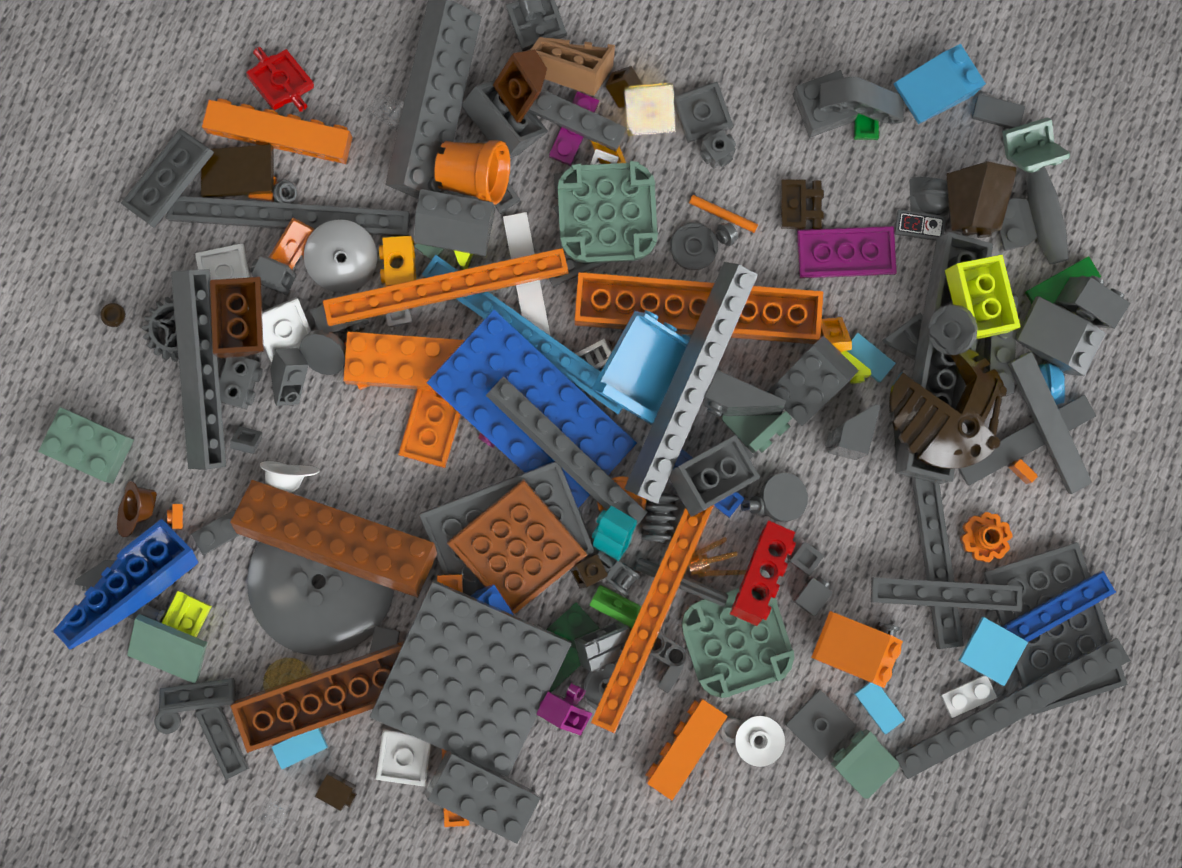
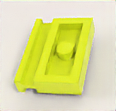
[162,591,212,637]

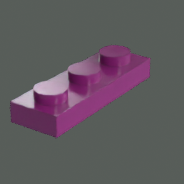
[549,91,599,167]

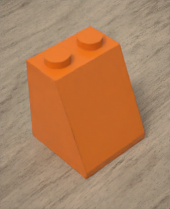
[811,611,903,688]

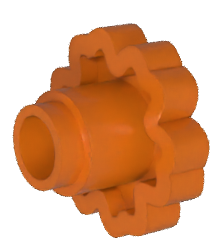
[960,512,1012,562]

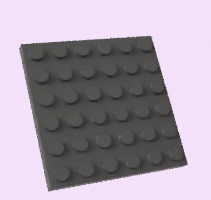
[370,580,572,777]

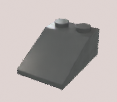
[1015,296,1106,376]
[704,370,786,417]
[669,435,760,517]

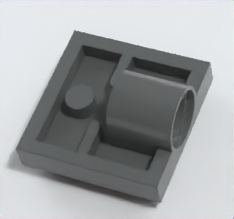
[506,0,567,51]

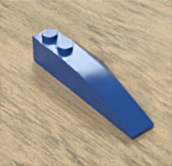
[53,519,198,650]

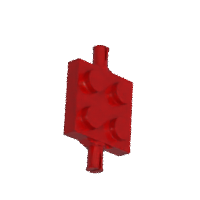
[246,47,314,112]

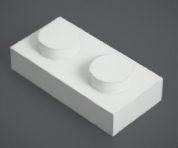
[940,675,997,718]

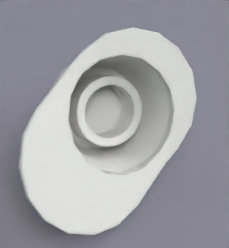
[260,461,319,493]

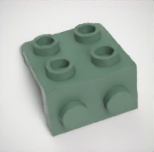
[1002,117,1070,173]
[722,411,792,454]
[831,729,900,799]

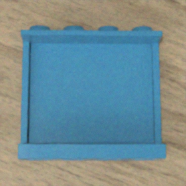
[592,310,690,425]

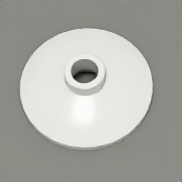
[735,716,785,767]

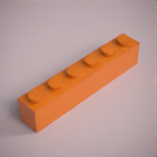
[202,99,353,164]

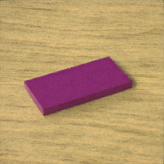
[797,226,897,279]

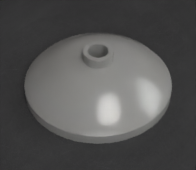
[304,219,377,293]

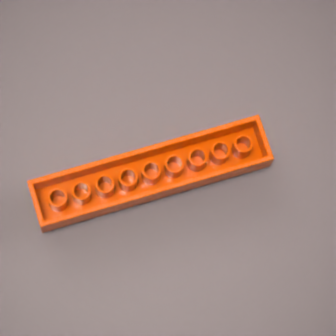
[575,272,823,344]

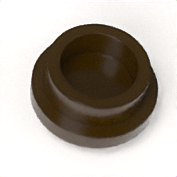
[100,303,126,327]

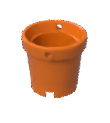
[435,140,510,205]

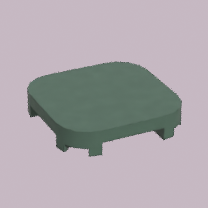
[558,161,658,263]
[681,588,795,698]

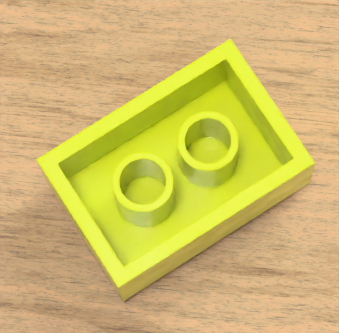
[945,255,1020,339]

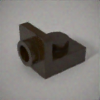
[570,555,608,589]

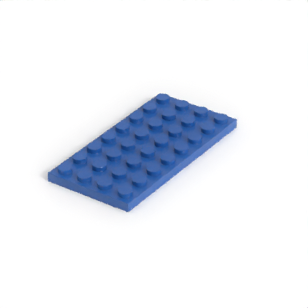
[426,310,637,508]

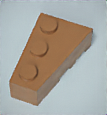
[531,37,615,96]

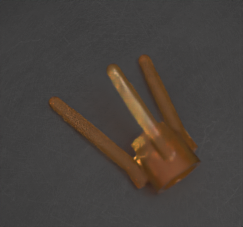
[689,537,746,578]

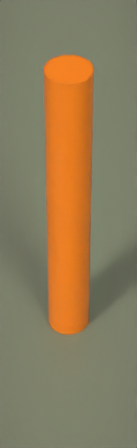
[689,195,758,233]

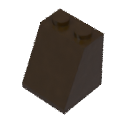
[946,161,1017,238]

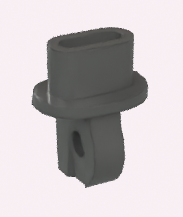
[741,496,768,516]

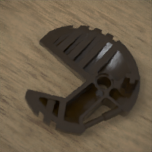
[889,349,1007,469]

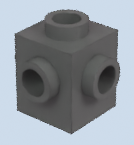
[700,129,736,169]

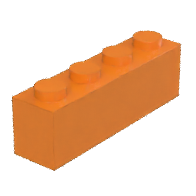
[645,698,728,800]

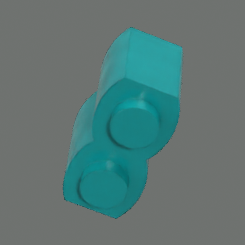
[592,506,637,561]

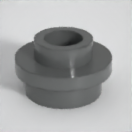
[273,180,297,203]
[716,223,738,247]

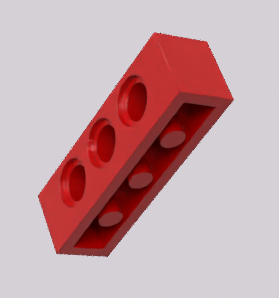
[730,520,796,626]

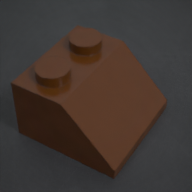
[493,49,547,123]

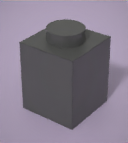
[793,576,833,616]

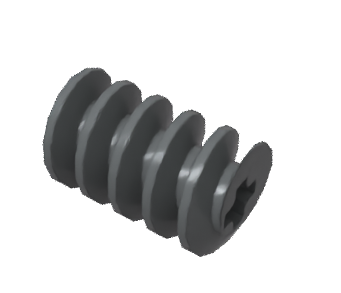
[641,492,679,544]

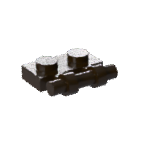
[781,179,824,229]

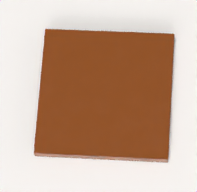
[447,479,588,614]

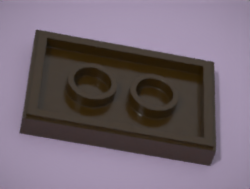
[201,144,274,198]

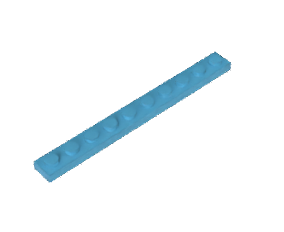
[422,255,623,415]

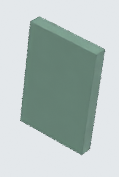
[127,614,208,683]

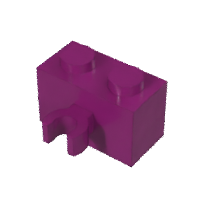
[536,683,593,736]

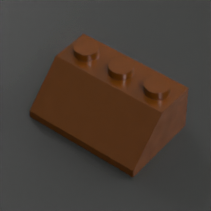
[210,277,264,358]

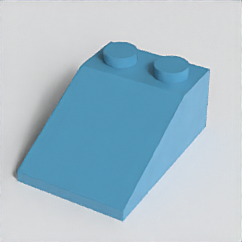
[894,44,986,125]

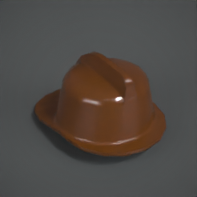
[117,481,157,537]

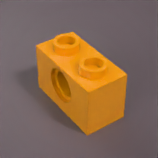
[379,236,416,287]

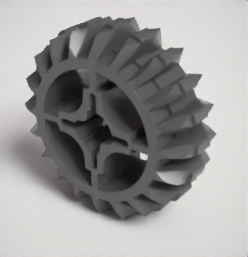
[142,297,179,362]

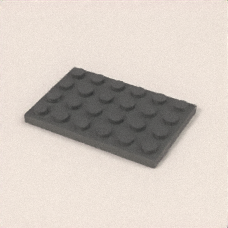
[419,461,595,596]
[983,542,1128,715]

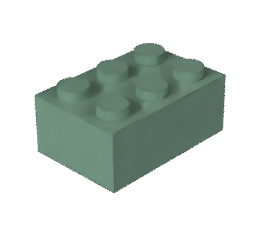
[38,407,134,484]

